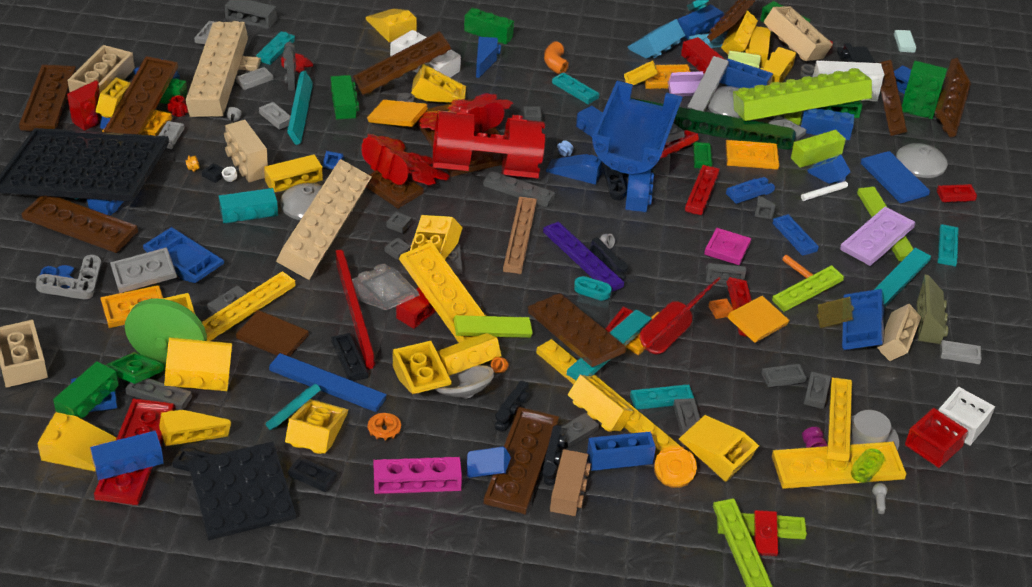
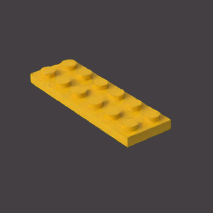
[399,242,485,343]
[772,441,906,489]

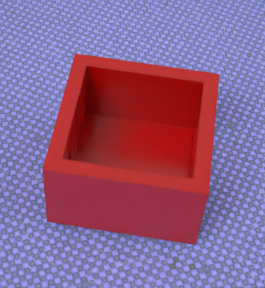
[905,408,969,468]

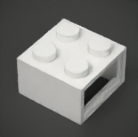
[936,387,995,446]

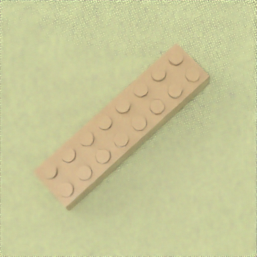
[186,21,248,117]
[276,159,372,280]

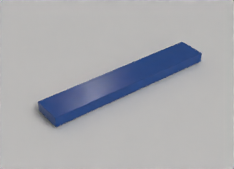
[269,353,386,412]

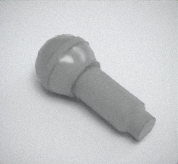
[872,483,888,514]

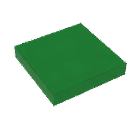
[105,352,165,384]

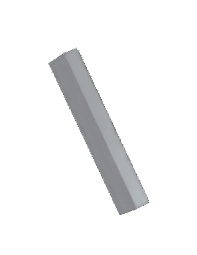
[688,56,729,112]

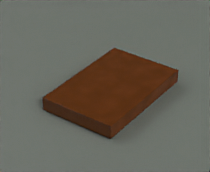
[366,170,424,209]
[236,310,309,357]

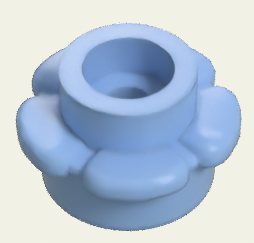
[557,141,574,156]

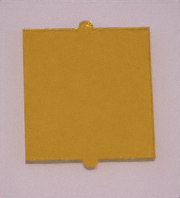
[817,297,854,328]

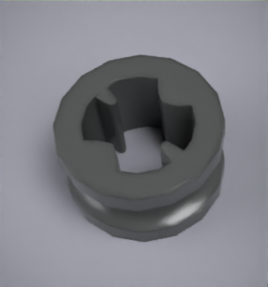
[800,64,815,77]

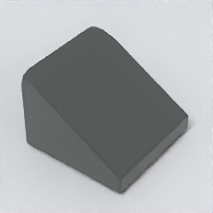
[755,196,775,219]

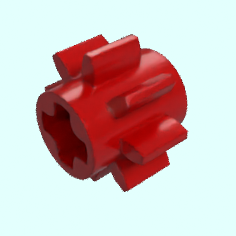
[167,95,188,117]

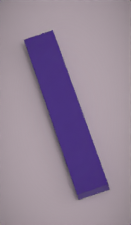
[543,222,624,292]

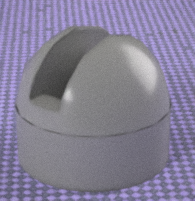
[227,107,242,121]
[599,234,615,248]

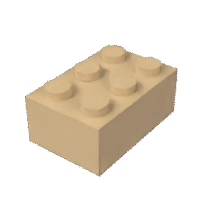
[224,120,268,182]
[0,320,48,388]

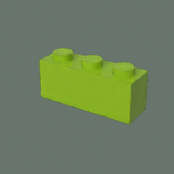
[791,130,846,168]

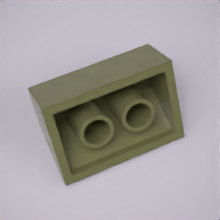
[916,275,948,344]

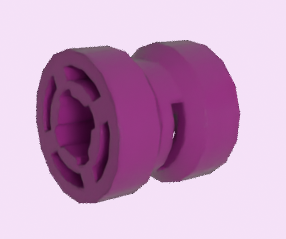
[802,427,827,448]

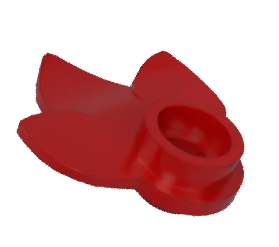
[281,53,313,73]

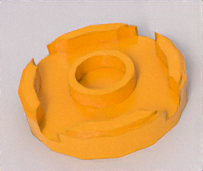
[654,446,697,488]

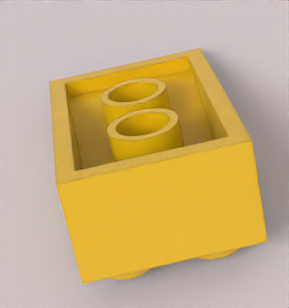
[366,9,417,42]
[411,64,466,103]
[393,341,452,394]
[285,399,348,454]
[37,412,117,472]

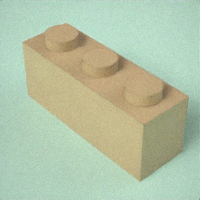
[877,304,921,361]

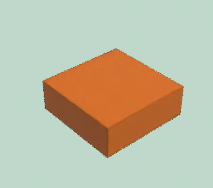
[709,298,733,319]

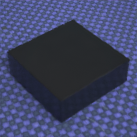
[201,163,224,183]

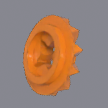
[368,413,401,441]

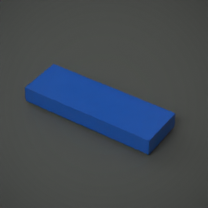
[773,214,819,256]

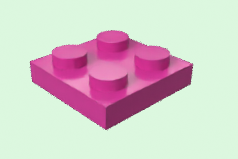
[704,228,751,265]

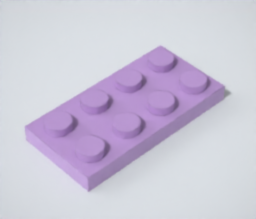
[841,207,915,266]

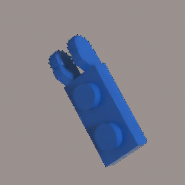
[726,177,775,204]

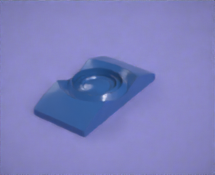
[143,227,224,283]
[842,289,884,350]

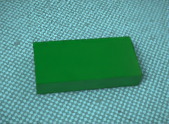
[693,142,712,168]

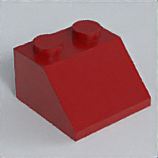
[67,80,101,131]

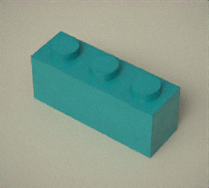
[219,188,278,223]

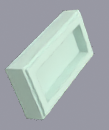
[894,30,916,53]

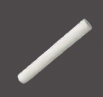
[801,181,848,201]

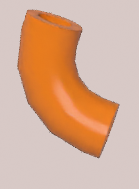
[544,41,569,74]

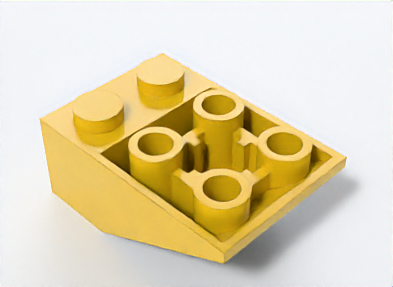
[410,215,463,260]
[679,415,759,482]

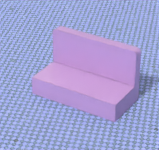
[668,71,704,96]

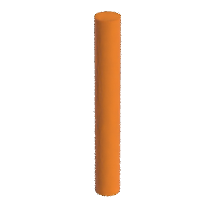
[782,255,813,278]

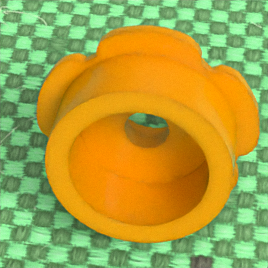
[186,155,200,172]

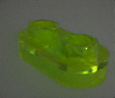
[851,448,884,483]

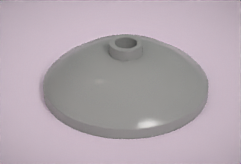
[707,86,741,118]
[896,143,948,178]
[280,183,322,220]
[435,365,494,399]

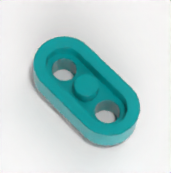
[574,276,611,301]

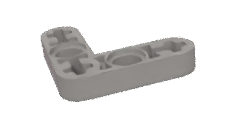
[36,255,101,299]

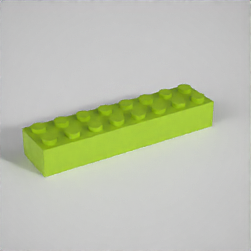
[733,68,872,121]

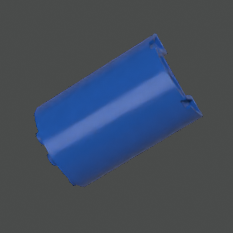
[592,81,683,174]

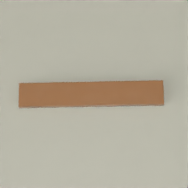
[503,197,537,274]

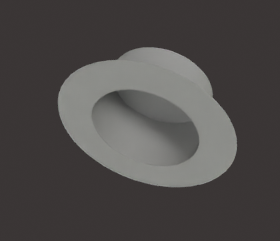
[850,410,899,450]

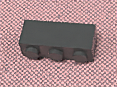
[225,0,277,29]

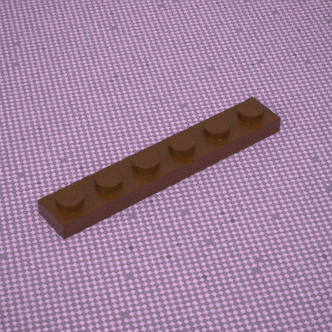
[879,60,907,136]

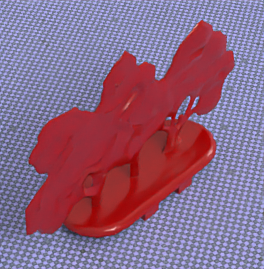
[419,93,513,133]
[361,134,449,185]
[640,277,720,354]

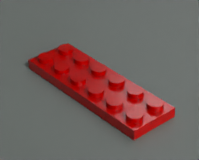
[94,398,175,505]

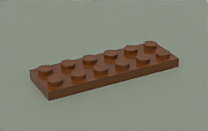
[707,0,756,42]
[353,31,451,95]
[104,56,178,135]
[935,58,971,137]
[19,65,76,131]
[22,196,138,253]
[528,293,626,367]
[484,407,559,514]

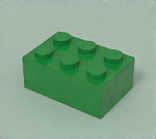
[902,61,947,119]

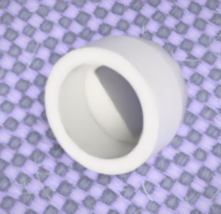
[222,167,237,182]

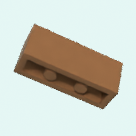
[550,449,591,516]

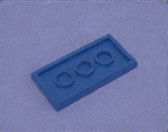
[861,151,930,204]

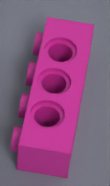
[374,457,462,494]

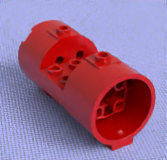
[432,109,545,178]

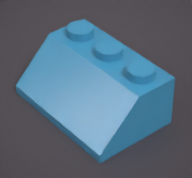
[628,19,685,58]

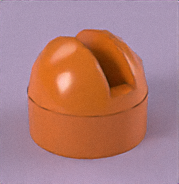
[491,357,509,373]

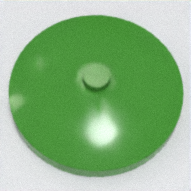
[125,298,207,366]

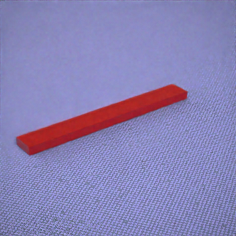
[336,250,374,369]

